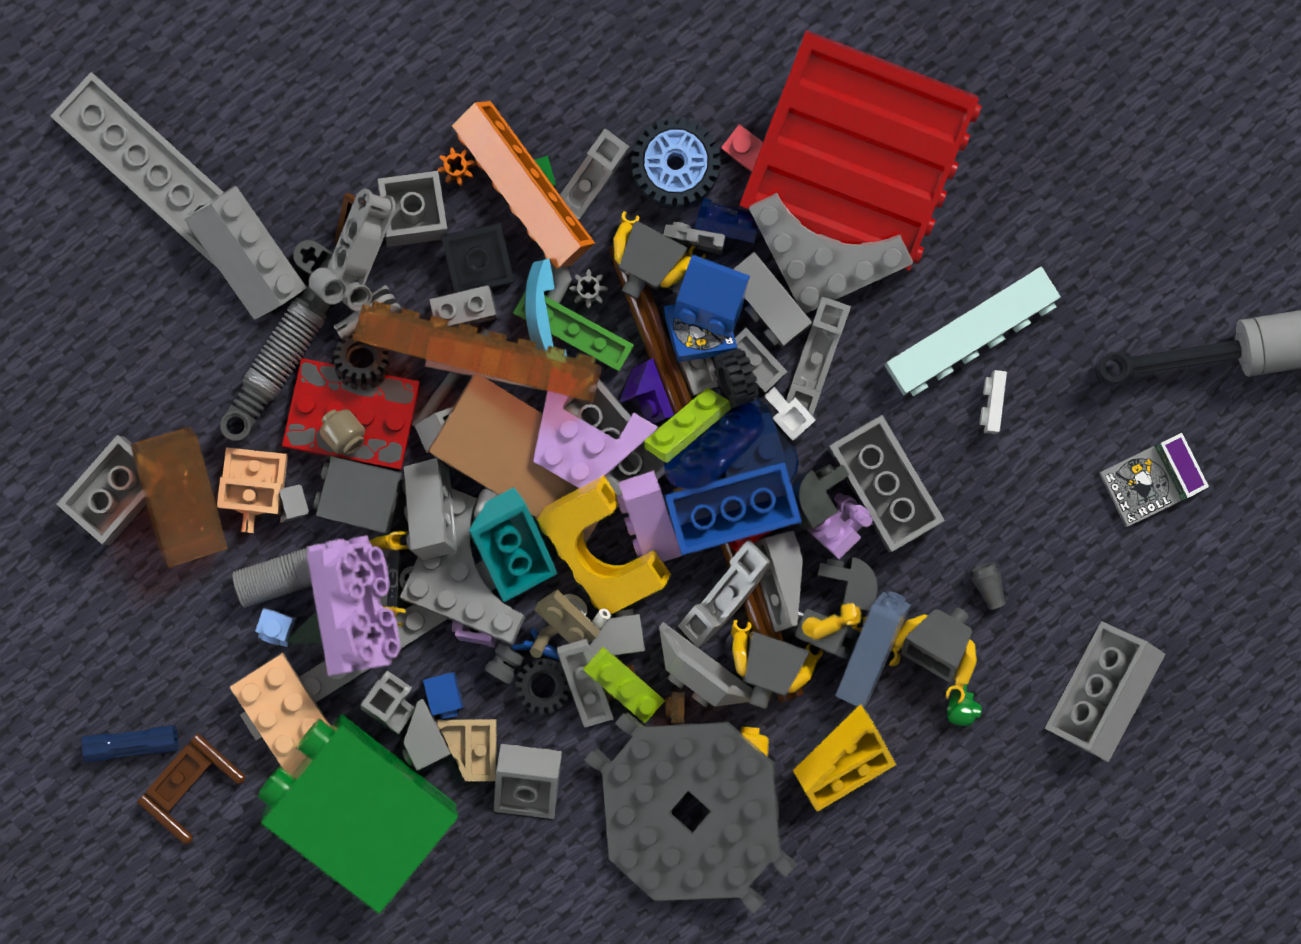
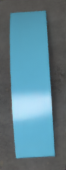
[525,259,570,377]

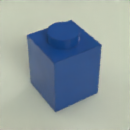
[423,672,464,720]

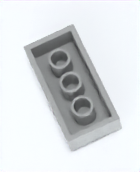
[827,415,945,553]

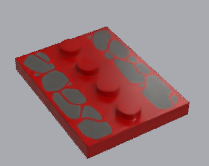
[282,358,420,471]

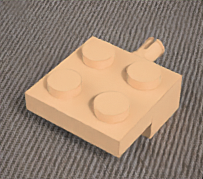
[217,448,288,533]

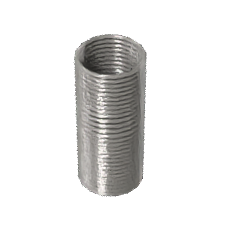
[232,544,319,608]

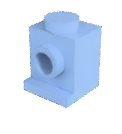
[255,608,297,647]

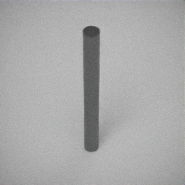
[412,327,493,427]

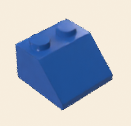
[673,255,750,338]

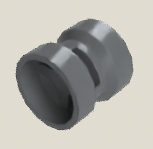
[484,643,525,684]

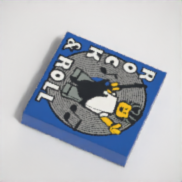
[663,304,738,362]

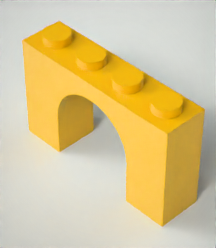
[537,475,671,615]

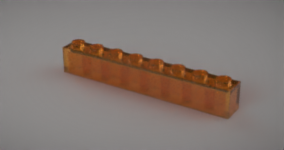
[353,301,602,403]

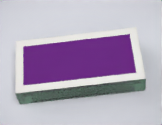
[1155,433,1209,500]

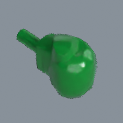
[947,684,982,726]

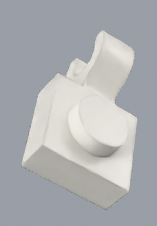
[765,387,816,440]

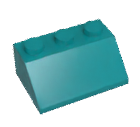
[469,487,558,602]

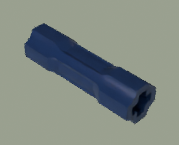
[81,725,179,763]

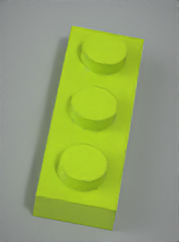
[644,388,731,463]
[583,647,665,723]

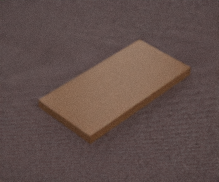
[427,373,599,544]

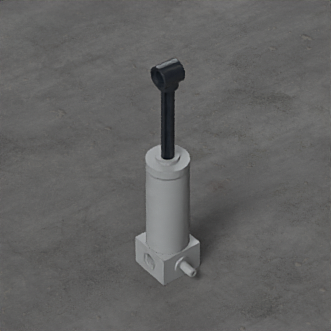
[1095,310,1301,385]

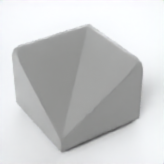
[280,484,309,523]

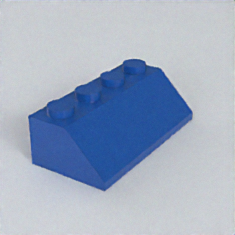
[665,462,801,555]

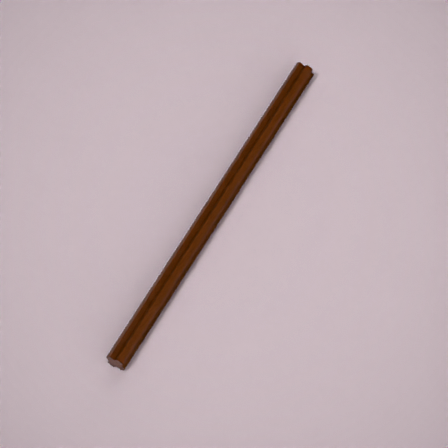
[608,245,804,703]

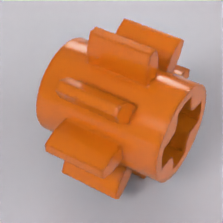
[437,148,475,187]

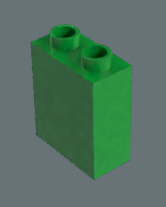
[257,714,458,914]

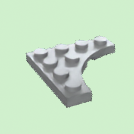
[749,193,913,314]
[400,488,525,645]

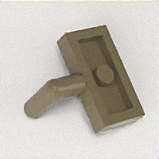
[530,590,600,658]

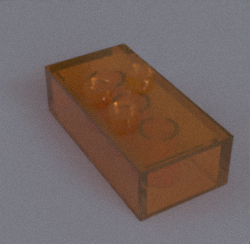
[130,427,228,567]

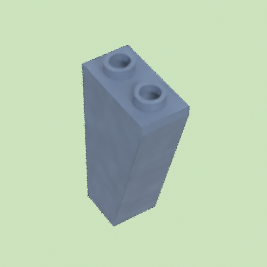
[836,592,911,708]

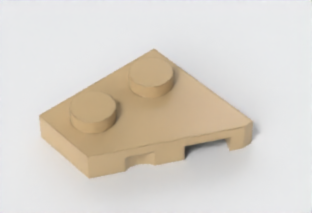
[437,719,497,781]

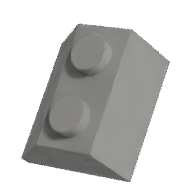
[494,744,562,819]

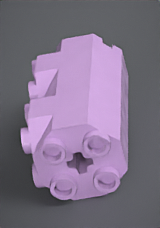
[307,536,400,676]

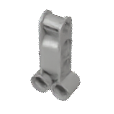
[309,188,395,311]

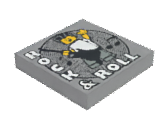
[1099,446,1182,527]

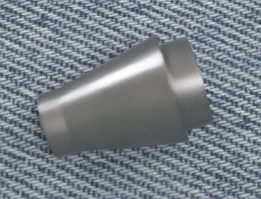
[971,562,1006,610]

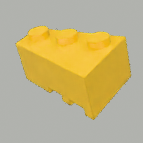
[793,704,896,812]

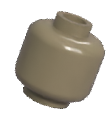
[320,409,365,455]

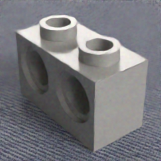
[429,285,498,333]

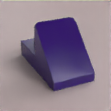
[620,359,674,425]

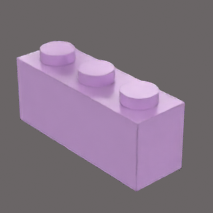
[617,471,682,562]

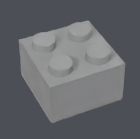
[378,171,447,247]

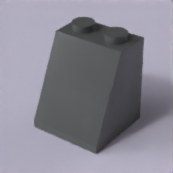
[313,457,404,534]

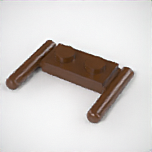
[137,733,246,845]

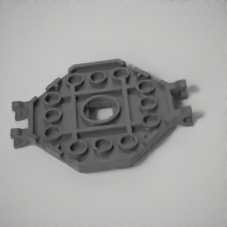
[584,712,798,914]

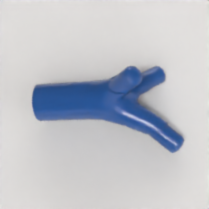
[512,628,559,661]

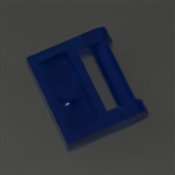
[695,198,758,243]

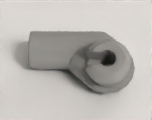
[546,264,572,303]

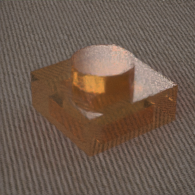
[666,691,685,723]

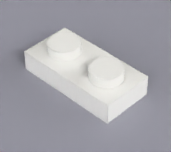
[980,370,1007,434]

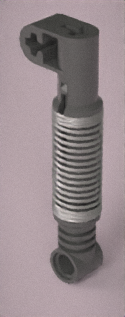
[220,240,333,440]

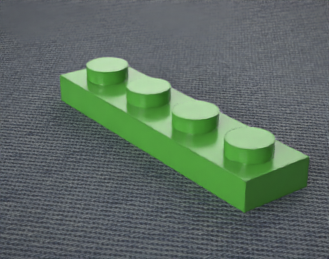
[513,291,634,372]

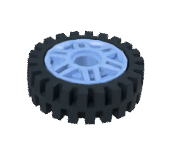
[631,117,721,209]

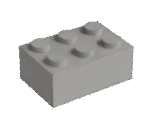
[57,435,170,545]

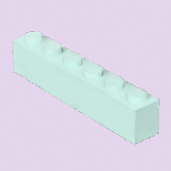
[884,266,1061,396]

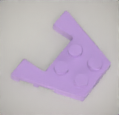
[533,367,658,488]

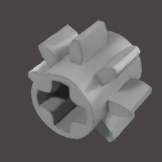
[570,269,608,309]

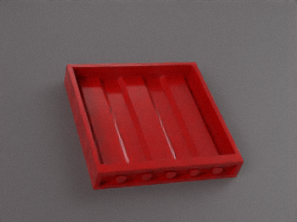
[739,30,982,271]

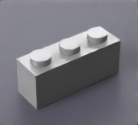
[733,252,812,348]
[402,458,457,560]

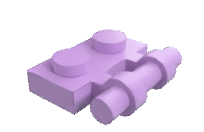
[807,493,873,559]

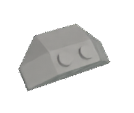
[659,622,753,707]

